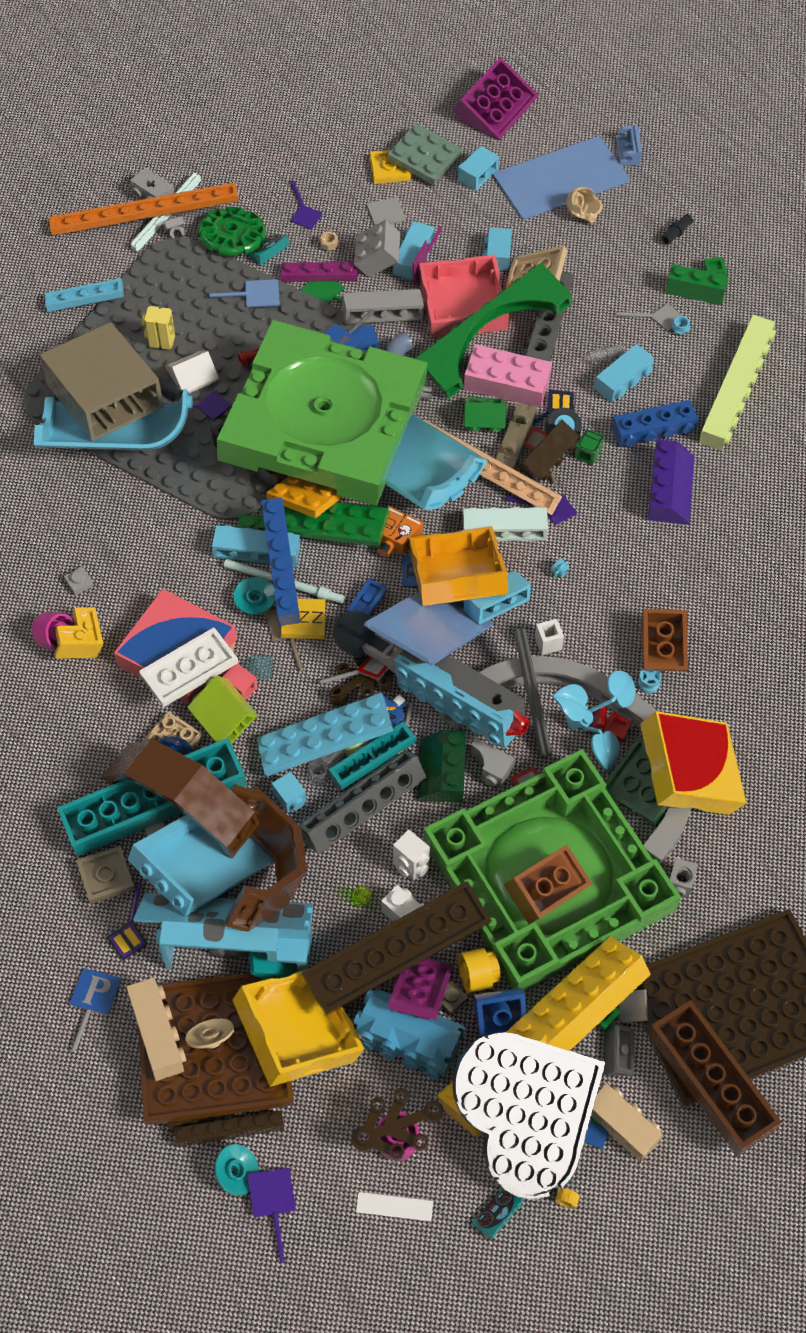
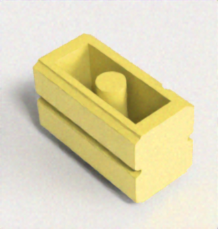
[142,306,175,350]

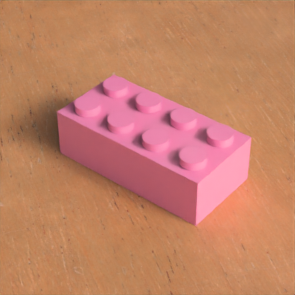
[464,344,552,408]

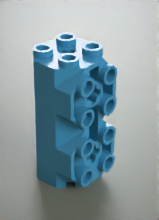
[354,988,465,1080]

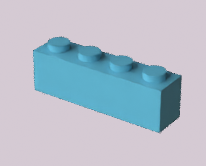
[212,525,300,567]

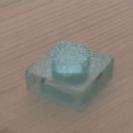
[249,655,273,680]

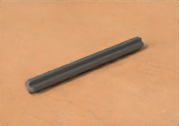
[514,628,551,756]

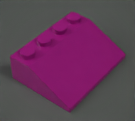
[452,56,539,141]

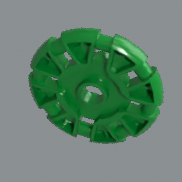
[197,207,266,256]

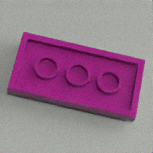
[388,959,454,1020]

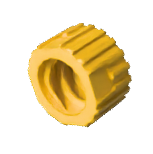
[555,1188,580,1209]

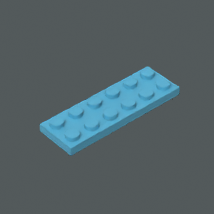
[257,693,394,776]

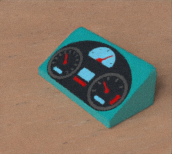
[248,233,289,265]
[472,1188,524,1241]

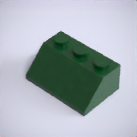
[418,730,466,803]

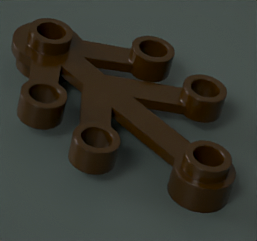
[329,656,393,706]
[351,1088,444,1161]

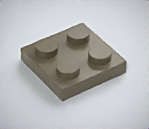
[76,845,135,904]

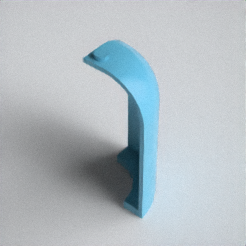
[34,389,193,451]
[386,414,488,510]

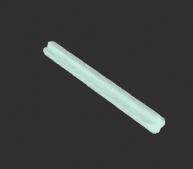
[130,173,201,252]

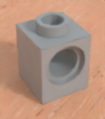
[670,858,698,898]

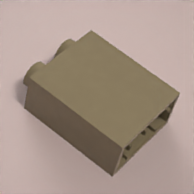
[40,322,164,441]

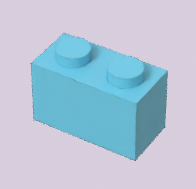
[458,146,499,191]
[483,227,512,271]

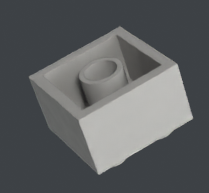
[354,220,400,277]

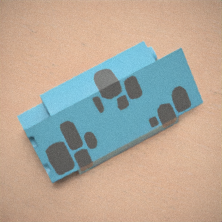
[133,893,313,972]

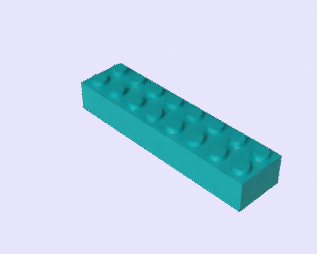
[57,738,248,857]

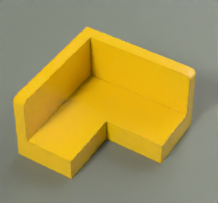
[54,608,103,659]

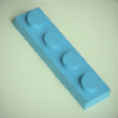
[45,278,124,312]

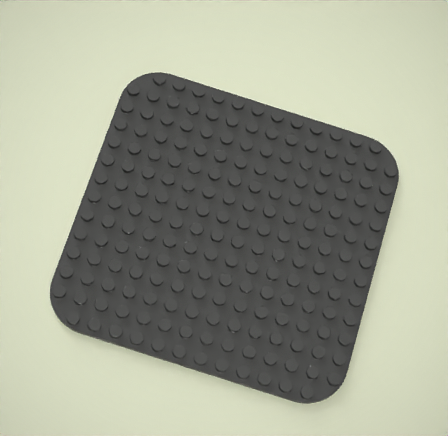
[23,237,378,520]

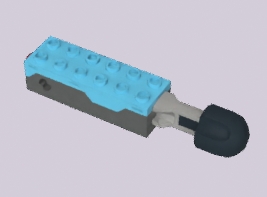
[332,610,530,749]

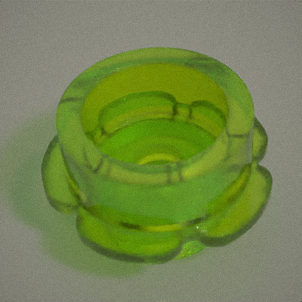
[350,885,372,907]

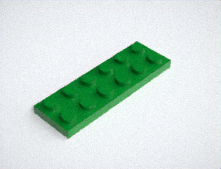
[258,502,390,547]

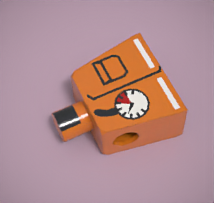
[378,506,424,558]

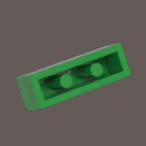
[665,264,729,305]

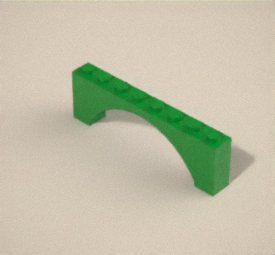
[417,262,573,399]

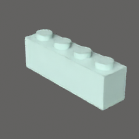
[463,507,548,541]

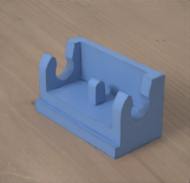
[616,125,642,166]

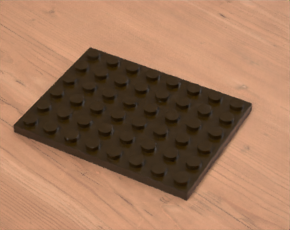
[635,909,806,1108]

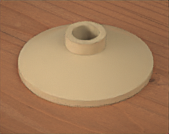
[186,1018,234,1049]

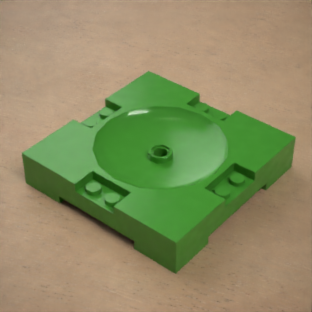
[217,320,428,506]
[424,749,681,992]

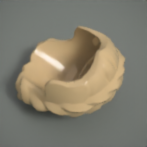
[566,187,603,223]

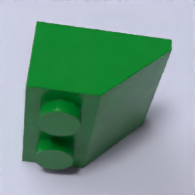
[464,397,506,431]

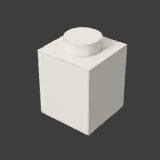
[535,619,564,655]

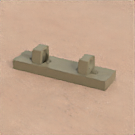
[496,403,537,470]

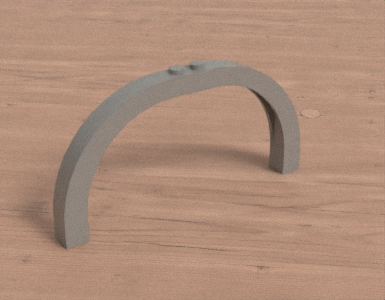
[440,656,691,866]

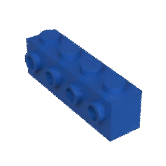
[611,400,698,448]

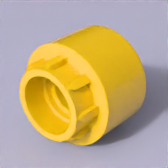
[458,948,500,993]

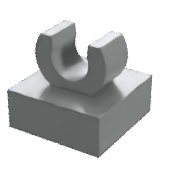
[163,216,185,239]

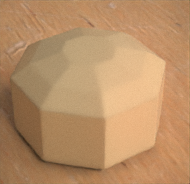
[319,231,338,251]

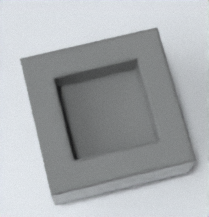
[64,566,94,596]

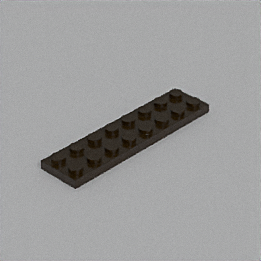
[302,881,492,1016]

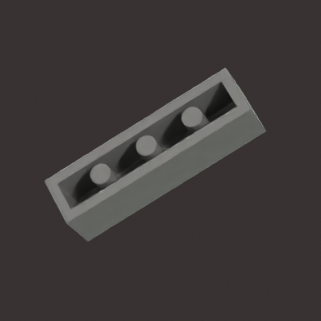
[342,289,424,324]

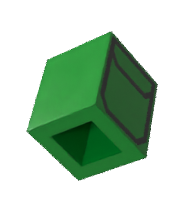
[574,429,605,466]

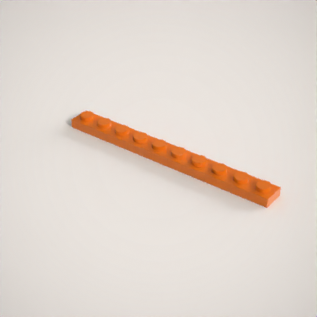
[49,182,239,236]

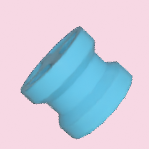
[638,669,662,694]

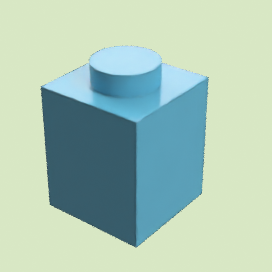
[272,772,307,813]

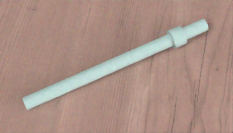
[224,559,345,604]

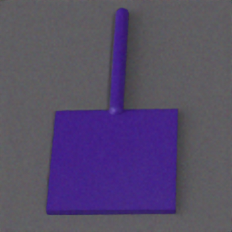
[247,1168,296,1263]

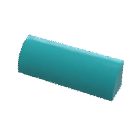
[329,721,417,790]

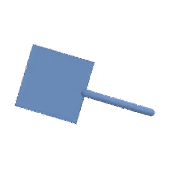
[209,279,280,308]

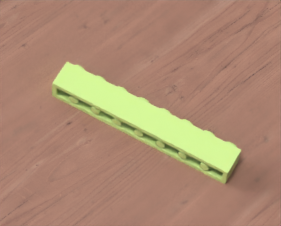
[699,315,776,451]

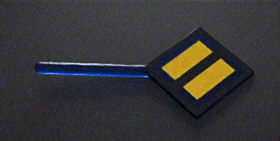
[532,390,574,426]

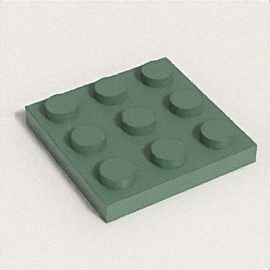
[387,123,463,185]

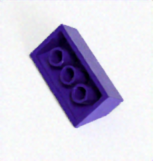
[647,439,695,525]

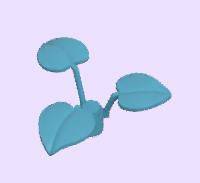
[552,671,635,772]

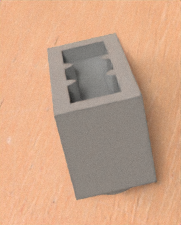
[470,738,515,789]

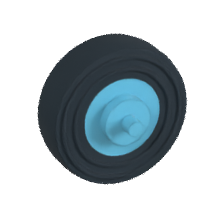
[545,408,582,435]

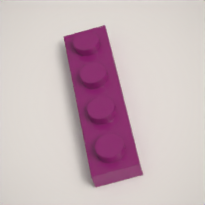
[281,262,358,281]

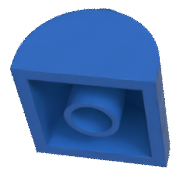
[473,987,526,1038]

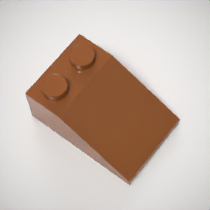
[641,609,688,672]
[503,844,592,925]

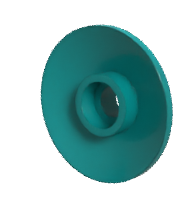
[233,577,275,615]
[214,1144,259,1196]

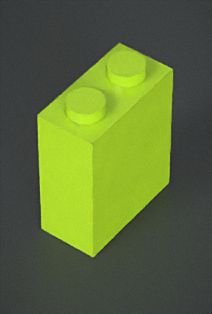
[187,676,258,744]

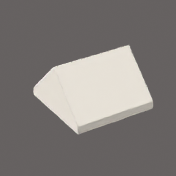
[165,350,219,393]

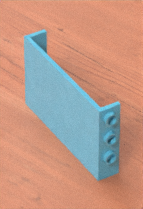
[128,815,274,916]

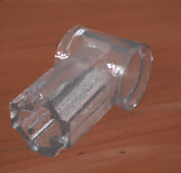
[308,749,346,787]

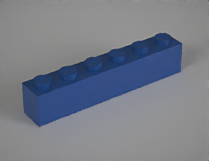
[261,498,301,626]

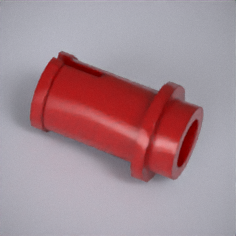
[238,347,260,366]

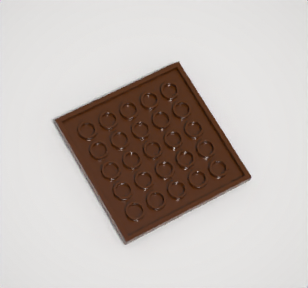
[138,973,294,1125]

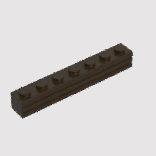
[174,1111,284,1147]

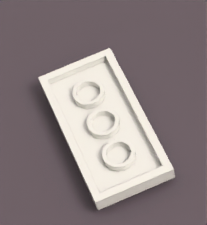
[139,628,239,707]

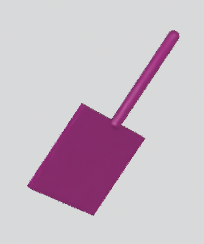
[412,226,442,286]

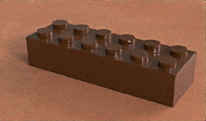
[648,1000,782,1157]

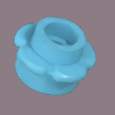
[671,316,690,334]
[550,558,570,578]

